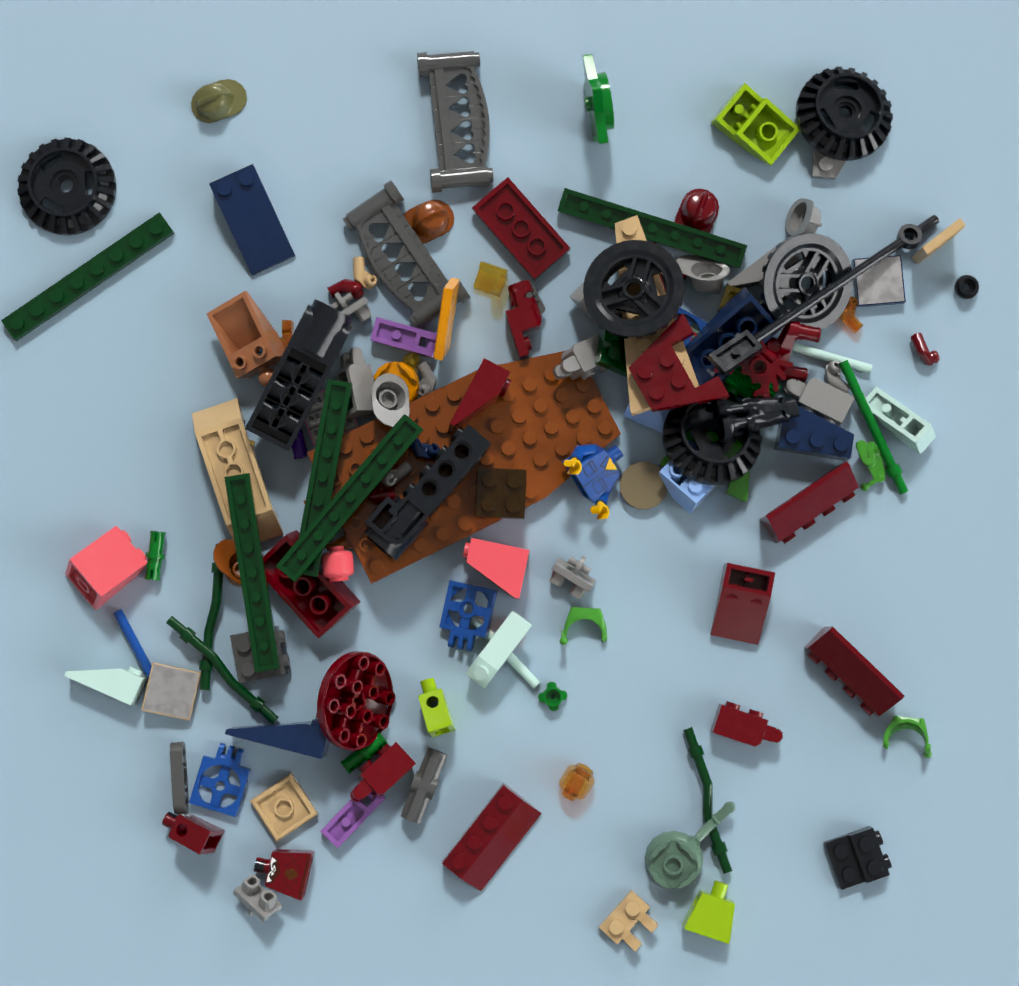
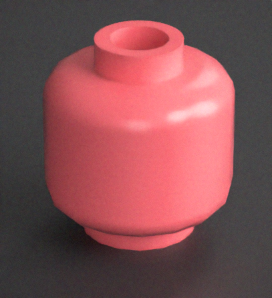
[321,546,354,582]

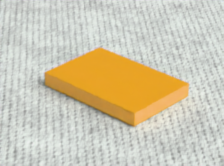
[434,278,460,361]

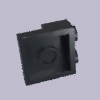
[824,826,892,890]

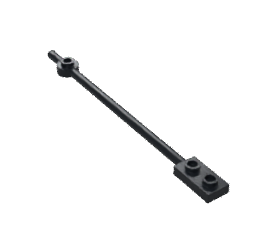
[708,215,939,377]

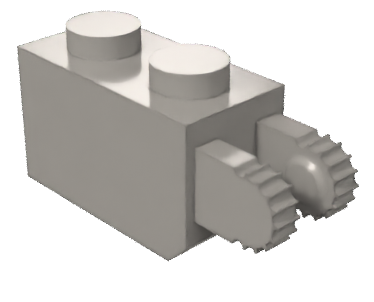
[552,334,608,380]
[335,347,374,418]
[783,378,855,426]

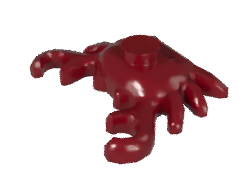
[714,332,793,398]

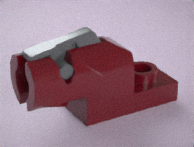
[505,280,546,360]

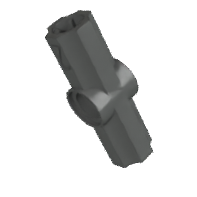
[401,747,447,824]

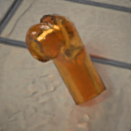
[840,296,863,333]

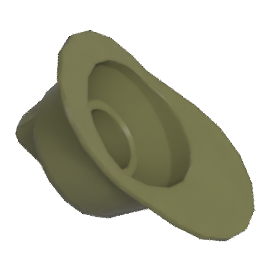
[191,79,247,123]

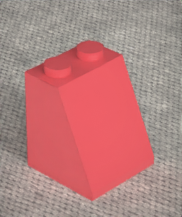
[65,526,148,611]
[463,538,529,599]

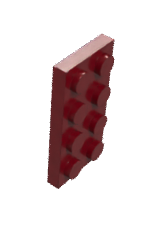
[472,177,571,281]

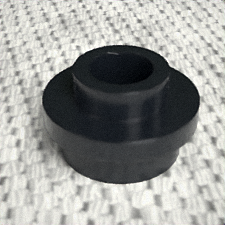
[954,275,979,299]

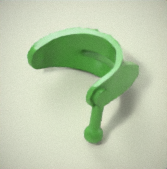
[856,440,886,491]
[559,606,607,645]
[883,716,932,758]

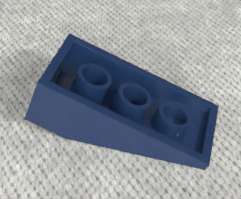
[209,164,295,276]
[685,287,781,385]
[225,718,330,759]

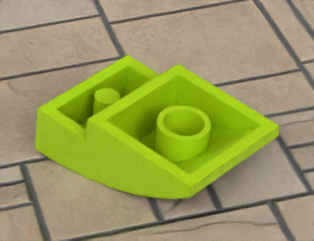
[711,83,800,166]

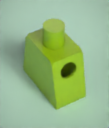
[418,678,456,738]
[682,880,735,944]

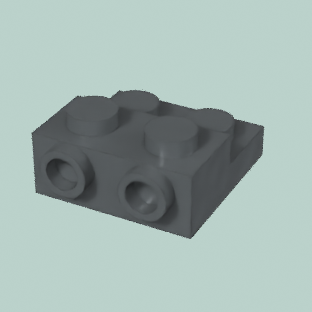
[230,626,291,683]

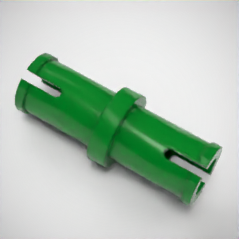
[144,531,166,581]
[340,732,388,774]

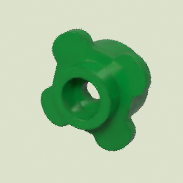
[538,682,567,711]

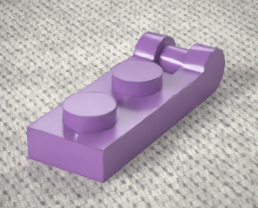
[370,317,437,359]
[320,793,386,848]

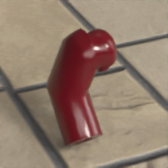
[327,279,364,299]
[910,333,940,366]

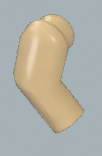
[353,257,377,289]

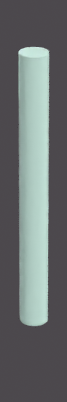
[792,342,872,374]
[471,616,540,689]

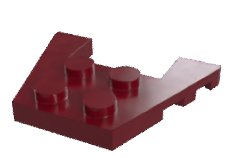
[629,314,729,412]

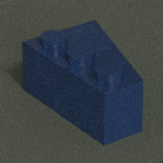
[774,405,854,461]

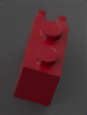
[710,701,783,747]
[349,742,416,803]

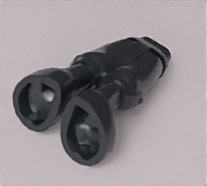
[711,397,799,443]

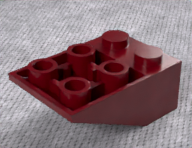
[710,563,775,645]

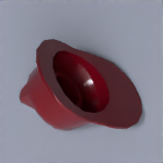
[674,189,719,233]

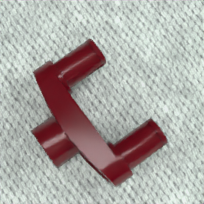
[765,321,821,383]

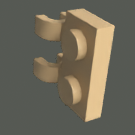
[599,889,658,951]

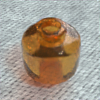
[559,763,595,801]

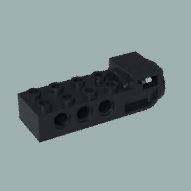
[245,299,353,451]
[363,424,491,561]

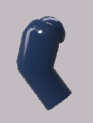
[410,438,440,460]

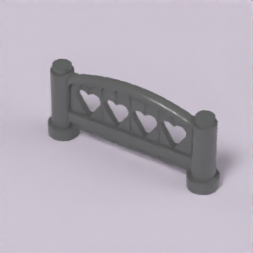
[417,51,494,193]
[343,180,471,328]

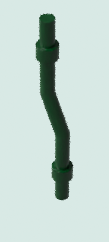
[199,544,224,690]
[166,616,279,724]
[683,727,732,874]

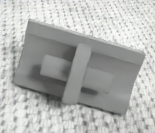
[330,292,372,328]
[549,556,596,599]
[233,875,282,922]

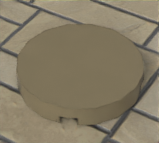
[620,462,667,510]

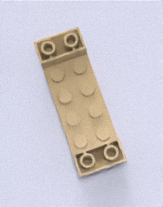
[192,398,284,542]

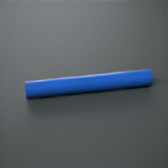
[113,609,152,678]

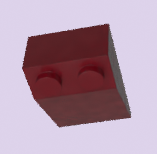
[448,358,512,433]

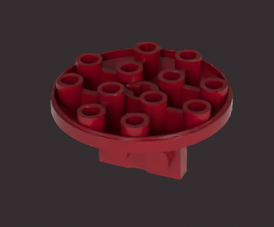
[315,651,395,751]

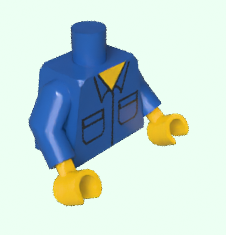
[562,444,623,520]

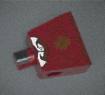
[162,812,225,855]
[254,849,315,901]

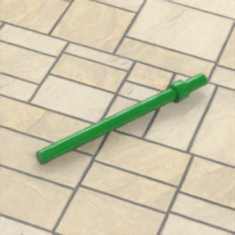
[839,360,908,495]

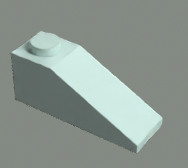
[866,387,936,454]
[465,610,532,688]
[64,666,148,705]

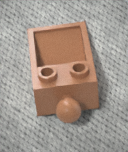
[206,291,285,387]

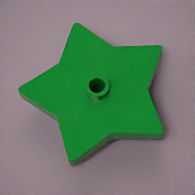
[583,54,614,144]

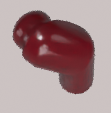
[368,486,395,503]

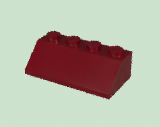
[759,461,859,544]
[263,530,361,639]
[804,626,905,716]
[442,783,542,891]

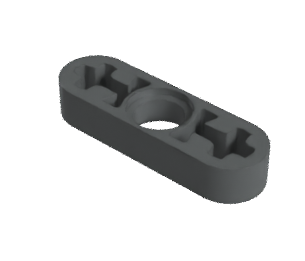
[170,742,189,814]

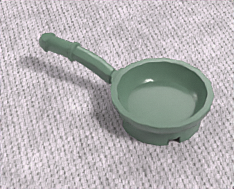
[644,801,735,889]

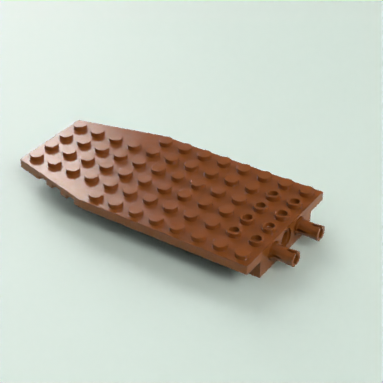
[303,350,621,584]

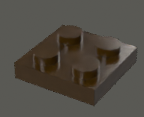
[475,468,526,519]

